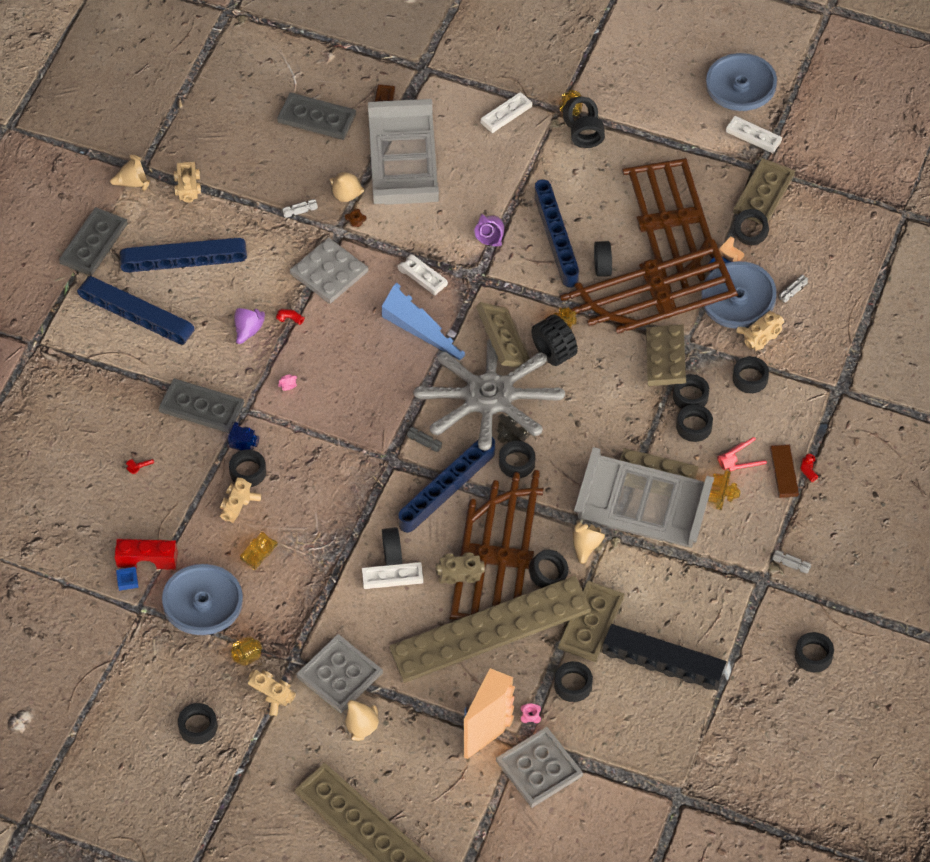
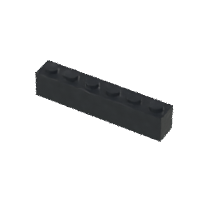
[603,624,727,691]

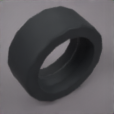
[563,96,598,128]
[571,116,605,148]
[734,209,769,246]
[594,241,612,276]
[733,356,769,394]
[673,374,710,409]
[676,404,713,442]
[499,440,536,478]
[229,449,266,487]
[382,527,402,566]
[529,549,569,588]
[794,632,834,673]
[554,661,593,702]
[178,703,218,744]

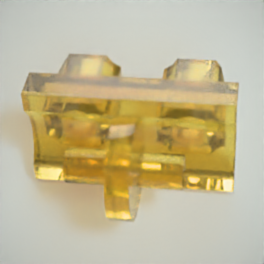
[708,470,741,510]
[240,532,278,570]

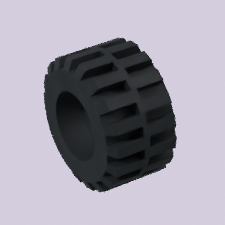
[531,314,578,366]

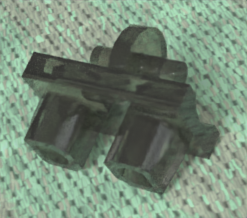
[497,413,531,443]

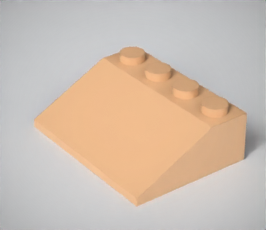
[464,668,515,759]

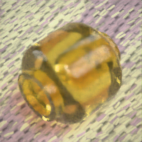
[559,90,583,117]
[231,636,262,666]

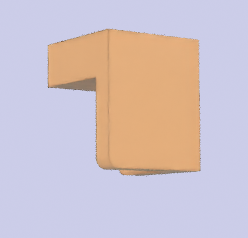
[719,236,744,262]

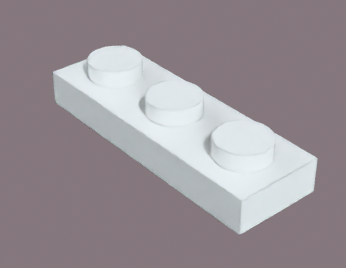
[481,92,532,133]
[726,116,782,153]
[362,562,423,589]

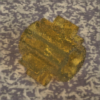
[554,307,577,329]

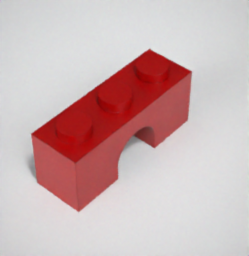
[115,539,178,570]

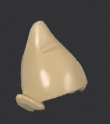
[110,155,150,191]
[330,172,365,202]
[573,521,605,564]
[345,700,379,741]

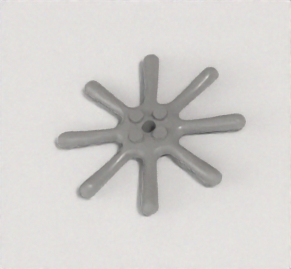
[413,339,565,451]

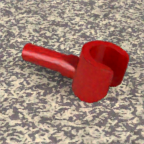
[126,459,154,474]

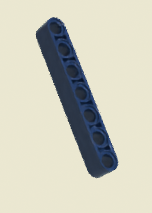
[534,179,579,288]
[120,238,247,272]
[77,276,195,345]
[398,437,495,533]

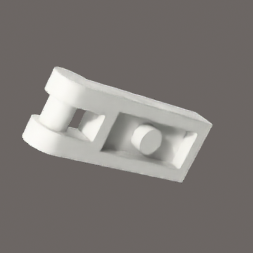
[397,254,448,295]

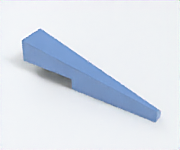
[382,283,465,360]

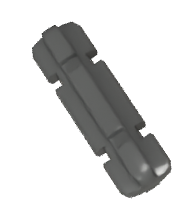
[407,427,442,452]

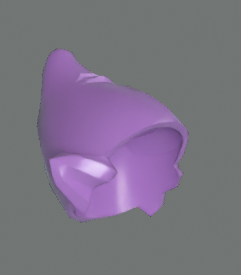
[474,214,504,246]
[234,308,265,344]

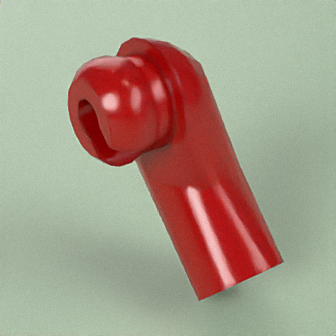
[276,309,305,325]
[800,454,818,482]

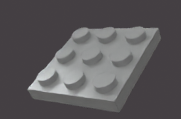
[290,237,368,304]
[296,634,383,713]
[496,727,583,808]

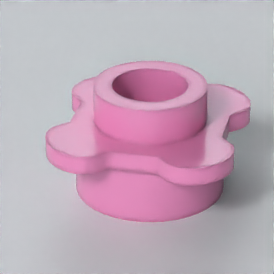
[278,375,297,391]
[521,703,541,724]

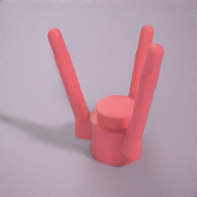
[717,437,767,472]

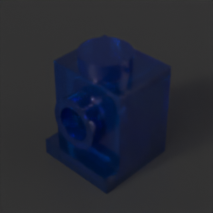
[228,422,259,451]

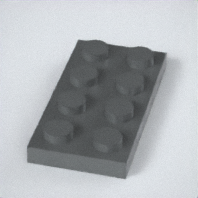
[277,92,356,140]
[59,207,128,276]
[159,378,244,433]

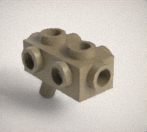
[436,553,485,584]

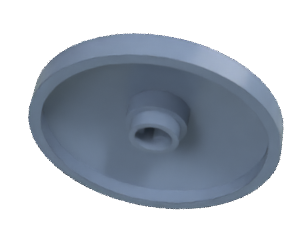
[706,53,777,111]
[702,261,776,329]
[162,564,243,635]

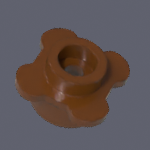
[345,209,367,227]

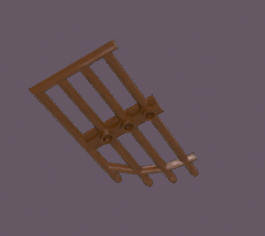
[622,158,714,293]
[560,239,738,334]
[449,470,544,620]

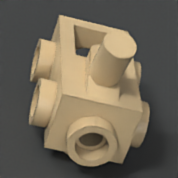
[174,162,201,203]
[737,310,784,351]
[219,478,261,523]
[248,669,296,716]

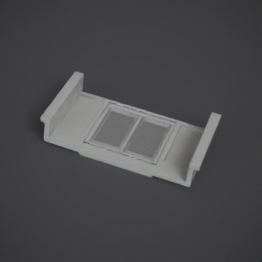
[368,99,439,205]
[574,447,714,548]

